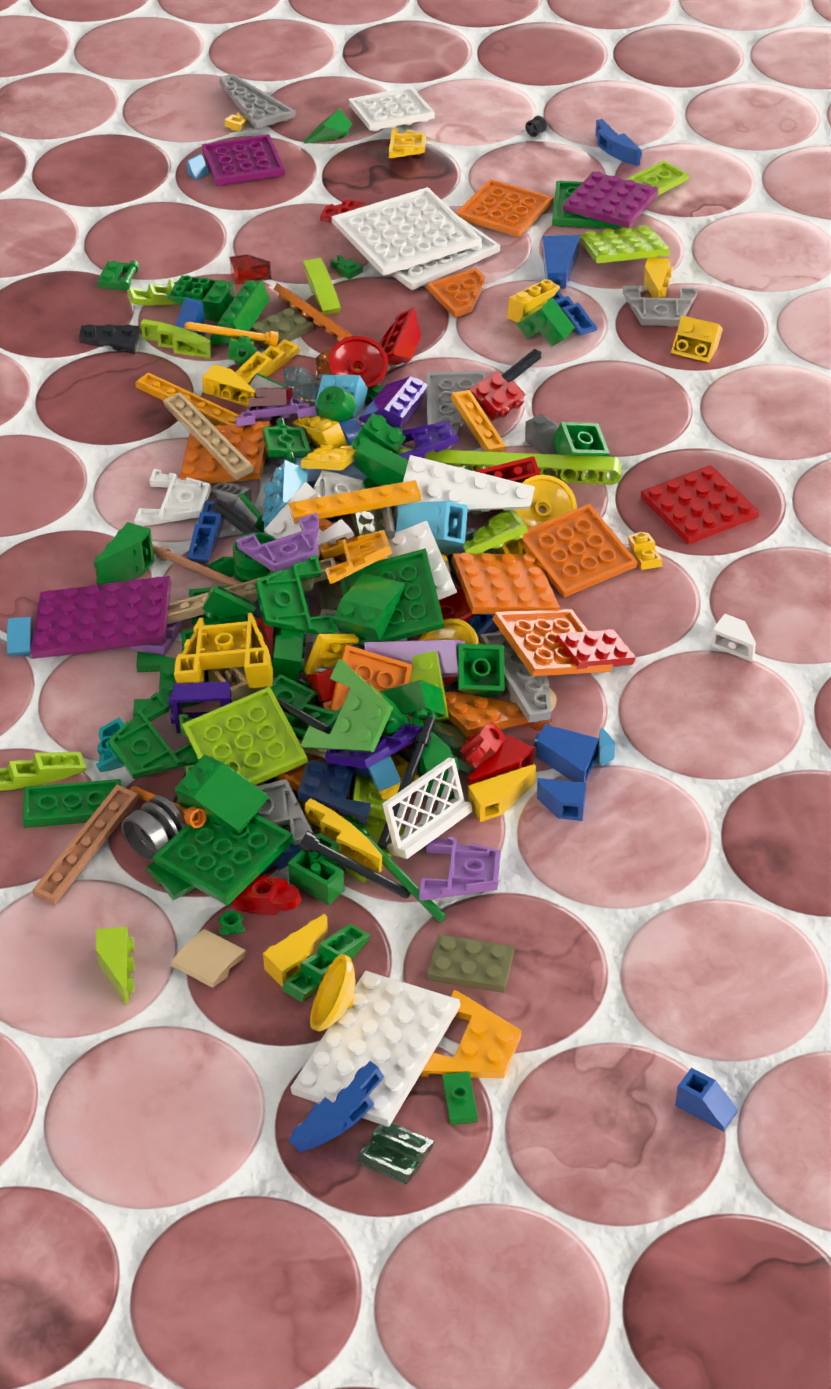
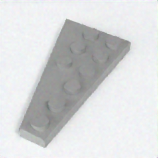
[219,74,295,129]
[426,371,485,450]
[479,632,552,723]

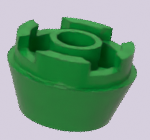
[317,386,356,423]

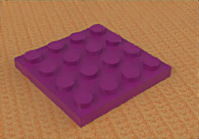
[201,134,285,186]
[563,171,659,228]

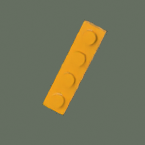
[450,390,506,452]

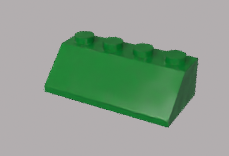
[209,280,270,346]

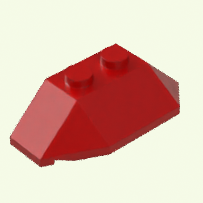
[379,308,421,366]
[475,456,541,514]

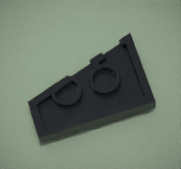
[79,324,140,354]

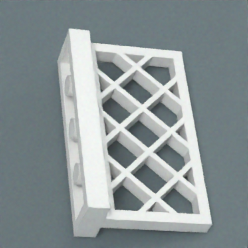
[382,757,473,859]

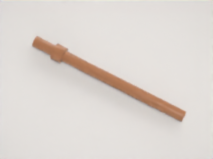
[152,544,243,585]

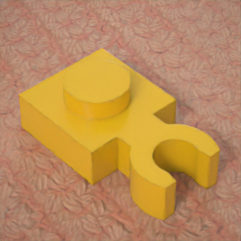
[224,112,249,131]

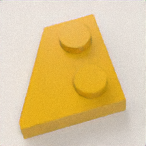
[304,634,359,675]

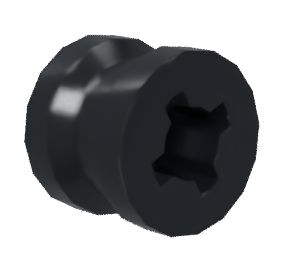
[525,116,547,137]

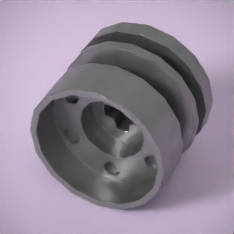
[121,795,187,862]

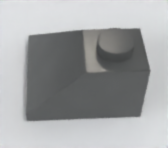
[525,414,562,455]

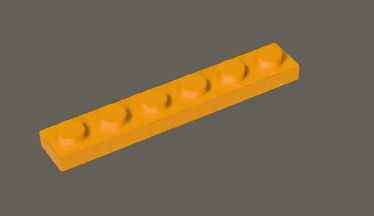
[289,480,421,524]

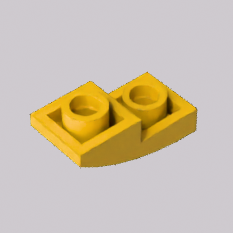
[628,532,662,570]

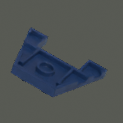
[298,760,371,825]

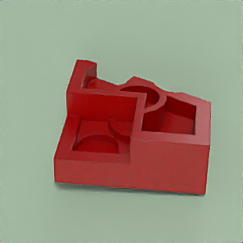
[255,616,274,660]

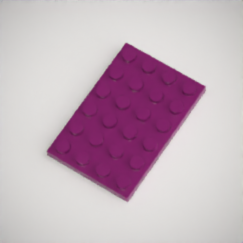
[30,576,172,659]

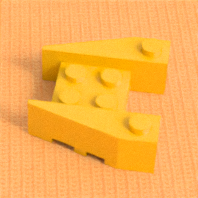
[174,613,273,688]

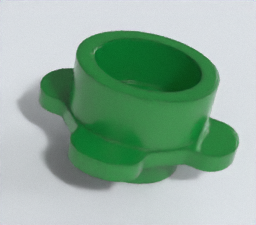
[218,911,245,936]

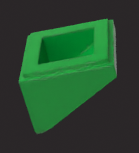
[206,556,235,577]

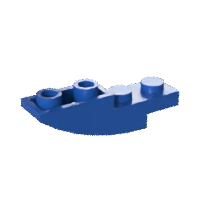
[595,119,642,166]
[288,1061,385,1152]

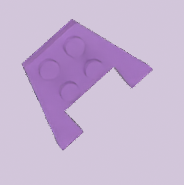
[236,397,316,426]
[236,513,319,573]
[419,837,501,900]

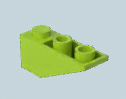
[96,926,135,1004]

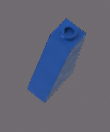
[542,235,580,289]

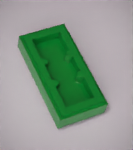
[442,1072,478,1125]

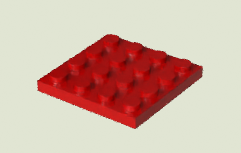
[641,465,760,545]

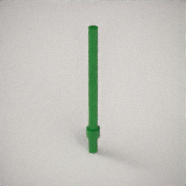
[344,816,446,923]

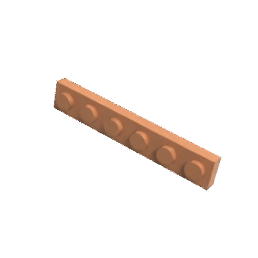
[32,785,138,906]

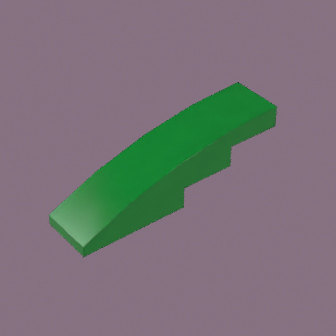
[282,923,371,1003]

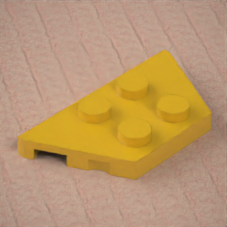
[389,128,426,158]

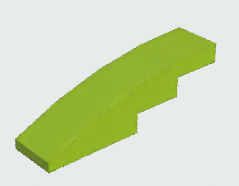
[303,257,341,315]
[128,280,177,306]
[140,319,212,359]
[0,752,86,791]

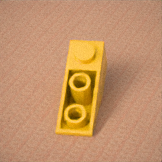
[644,257,673,298]
[507,279,560,322]
[202,364,256,407]
[292,415,347,449]
[468,764,536,822]
[263,914,328,987]

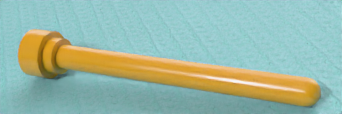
[184,322,278,347]

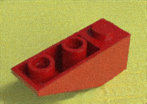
[467,735,533,786]

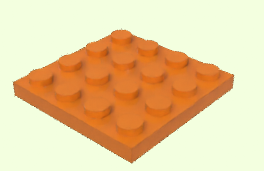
[456,179,553,238]
[179,421,271,484]
[518,503,638,598]
[451,553,560,614]
[493,609,613,676]

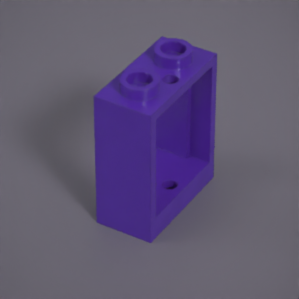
[168,682,232,733]

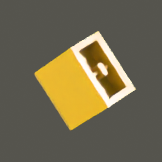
[671,316,723,363]

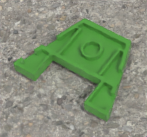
[300,659,393,752]

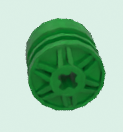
[232,533,276,583]

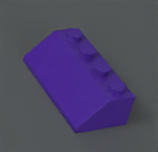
[358,376,428,429]

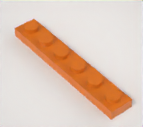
[273,283,354,341]

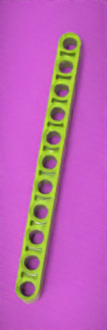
[396,448,621,485]

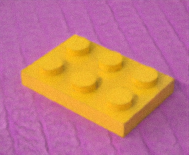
[301,445,356,470]

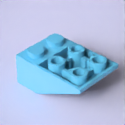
[315,375,368,419]
[262,460,308,531]
[395,501,468,554]

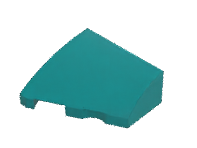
[96,717,124,772]

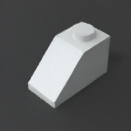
[711,614,756,662]

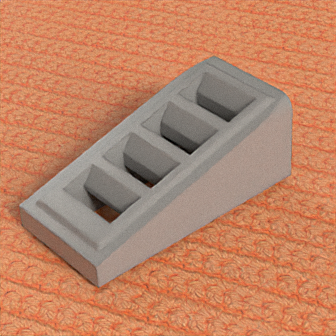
[210,482,252,508]

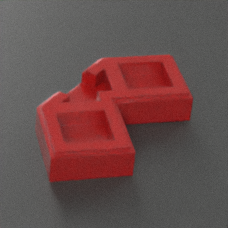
[320,199,366,223]

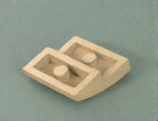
[171,929,246,988]

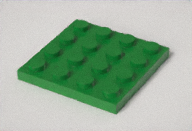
[552,181,623,230]
[341,548,445,646]
[152,814,294,906]

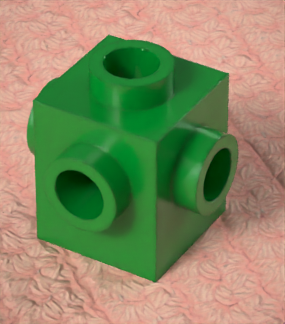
[227,335,257,365]

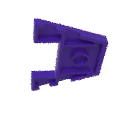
[398,421,459,461]
[325,724,423,769]

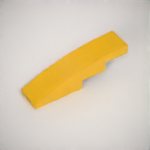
[235,339,300,385]
[305,798,382,874]

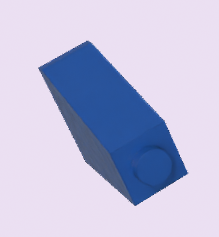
[534,724,599,783]

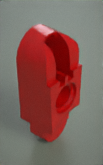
[460,721,506,769]
[231,875,302,915]

